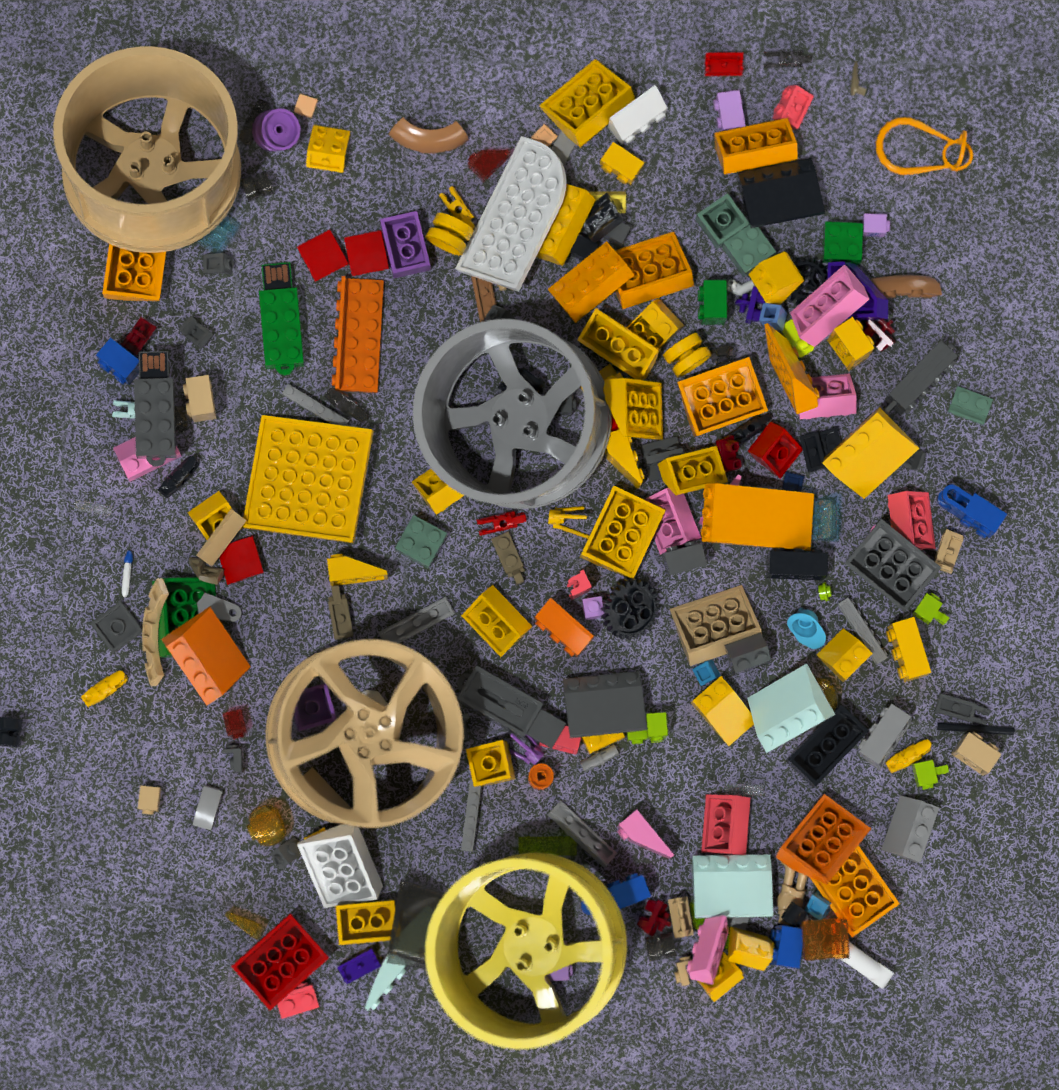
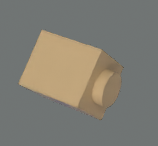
[138,786,161,815]

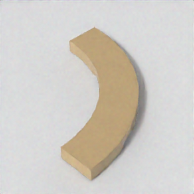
[142,578,169,686]

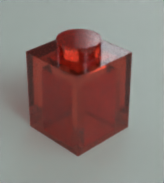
[222,709,247,740]

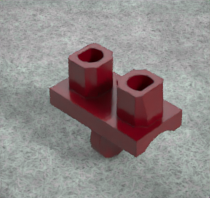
[121,317,157,356]
[863,319,896,352]
[716,435,742,473]
[637,900,672,937]

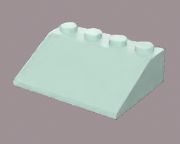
[747,664,835,753]
[691,854,773,918]

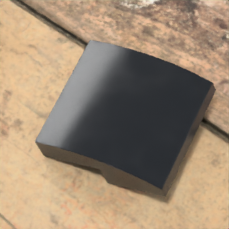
[583,193,624,244]
[799,427,842,473]

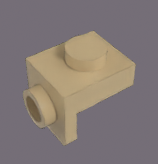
[674,956,693,986]

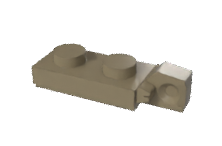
[491,531,525,585]
[328,585,354,640]

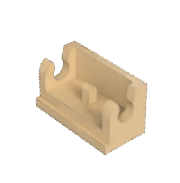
[934,529,964,574]

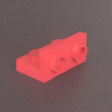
[772,85,814,129]
[278,982,319,1019]

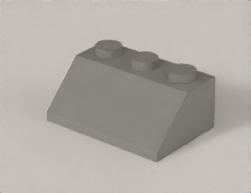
[859,704,911,771]
[881,795,939,863]

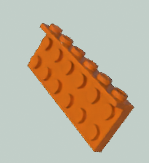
[332,276,384,393]

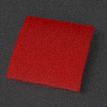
[296,229,348,282]
[344,230,389,276]
[219,536,264,585]

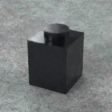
[569,235,599,261]

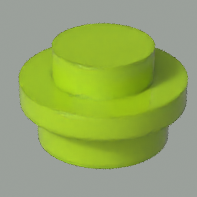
[818,582,832,601]

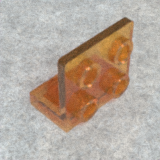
[801,918,850,961]

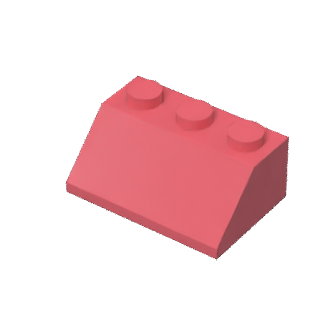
[887,491,936,550]
[701,794,750,855]

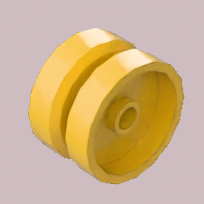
[425,213,474,256]
[663,333,712,378]

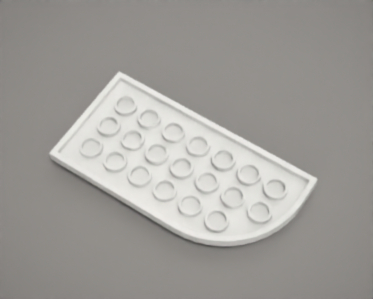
[455,136,566,292]

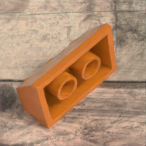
[534,598,594,657]

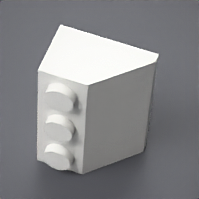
[608,85,667,145]

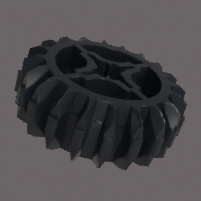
[789,256,828,306]

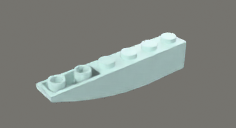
[365,905,434,1011]

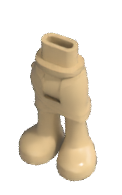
[776,862,808,926]

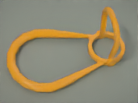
[876,117,973,175]

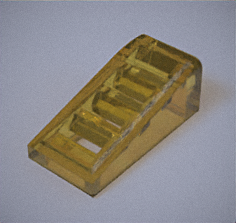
[225,911,264,940]

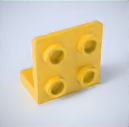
[306,125,350,173]

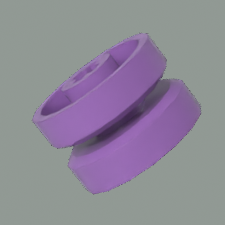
[252,108,300,152]

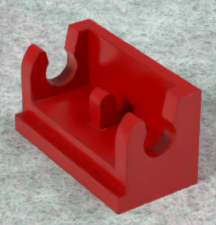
[704,52,743,76]

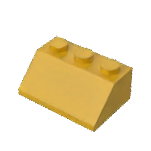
[658,446,728,496]
[461,585,533,657]

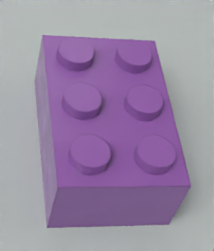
[380,211,430,279]

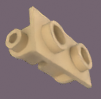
[668,897,694,938]

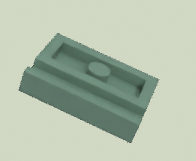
[948,386,993,425]

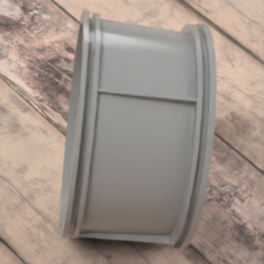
[413,319,612,509]

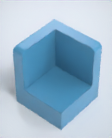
[805,890,831,921]

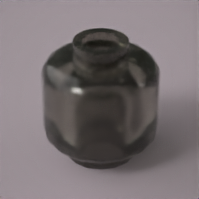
[175,405,191,434]

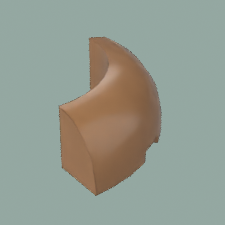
[389,118,469,154]
[870,275,942,299]

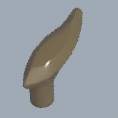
[850,61,867,96]

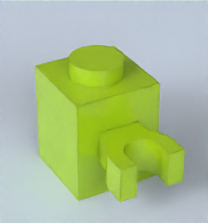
[912,593,950,625]
[912,760,949,790]

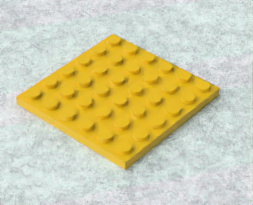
[242,415,374,543]

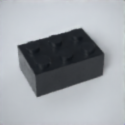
[766,548,828,581]

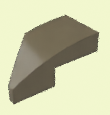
[189,557,224,585]

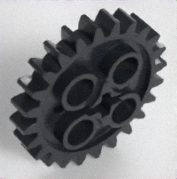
[600,578,660,640]

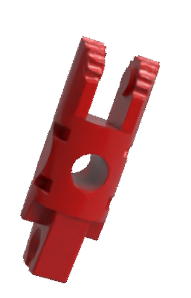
[476,511,527,536]

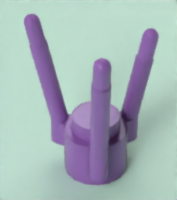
[509,733,544,765]

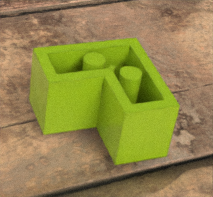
[626,712,668,745]

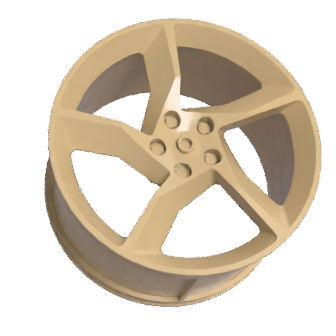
[53,47,241,253]

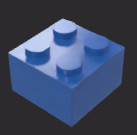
[96,337,139,385]
[770,925,805,968]

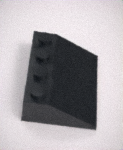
[738,158,825,228]

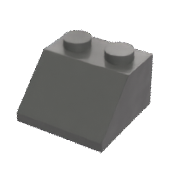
[662,540,707,575]
[724,632,771,676]

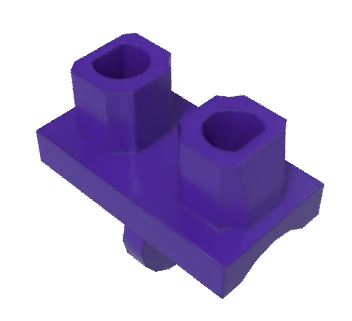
[735,286,766,324]

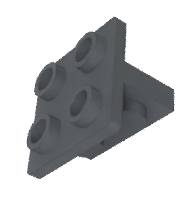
[641,437,684,482]

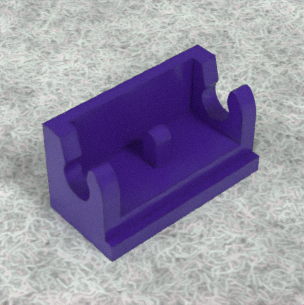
[337,949,381,985]

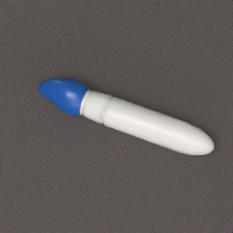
[122,550,133,598]

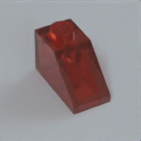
[468,150,510,183]

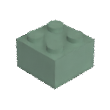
[695,193,750,250]
[722,225,776,278]
[395,515,447,569]

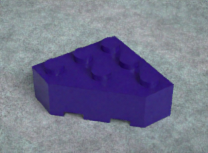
[828,262,888,321]

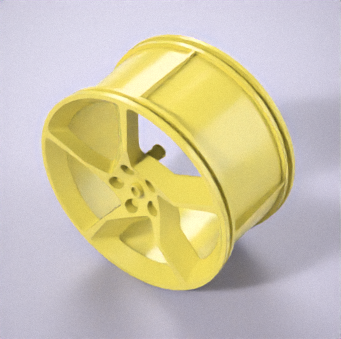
[426,853,627,1049]

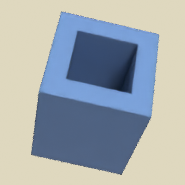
[759,303,787,331]

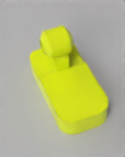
[782,319,814,358]

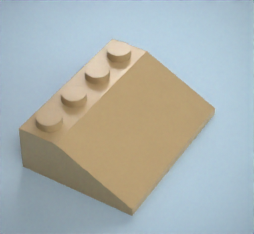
[670,585,762,666]

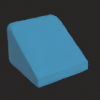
[692,659,721,686]

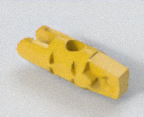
[439,186,476,230]
[81,670,128,707]
[886,740,932,773]

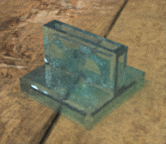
[195,216,240,254]
[811,500,839,542]

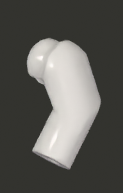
[727,279,755,296]
[362,690,388,706]

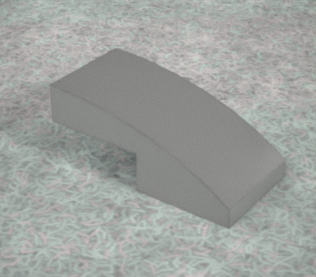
[193,785,223,830]

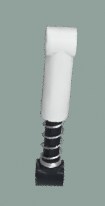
[781,902,894,989]

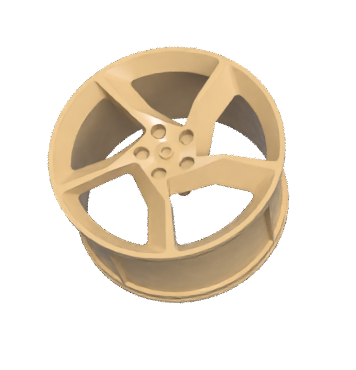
[265,640,463,828]

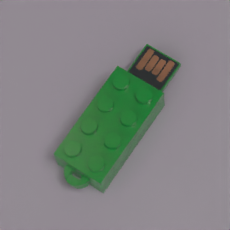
[259,262,304,376]

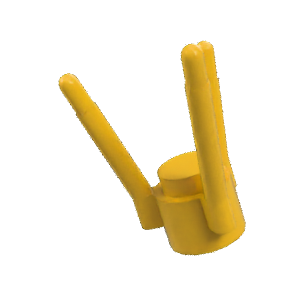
[548,506,589,539]

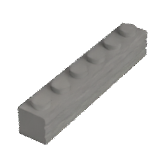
[282,384,349,426]
[837,597,888,665]
[461,778,481,852]

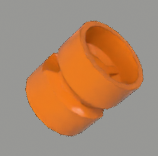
[528,764,554,790]

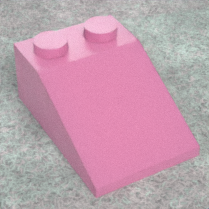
[617,810,674,859]

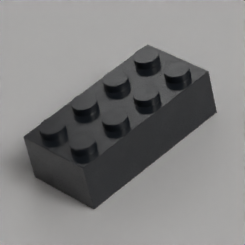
[786,704,869,788]

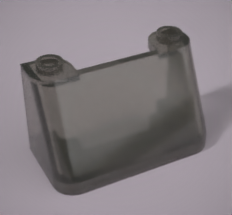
[387,879,446,969]

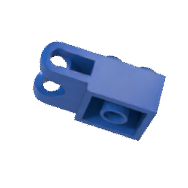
[937,484,1007,538]
[581,873,651,915]

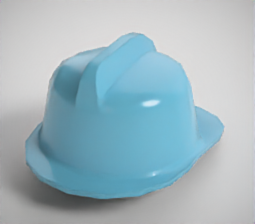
[787,607,826,649]

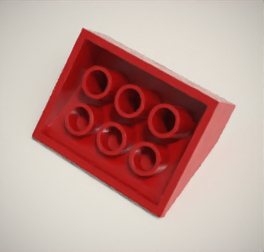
[231,914,329,1011]

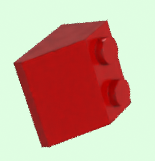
[748,421,803,479]

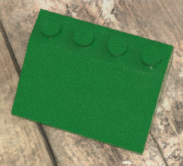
[152,578,216,658]

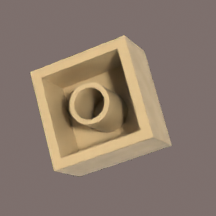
[183,375,217,422]
[951,732,1001,776]

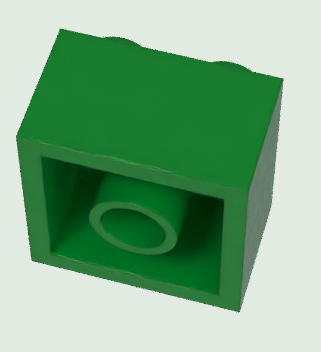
[822,221,863,265]
[697,280,727,325]

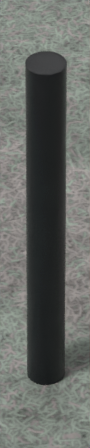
[937,722,1014,735]

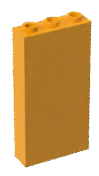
[701,483,814,551]

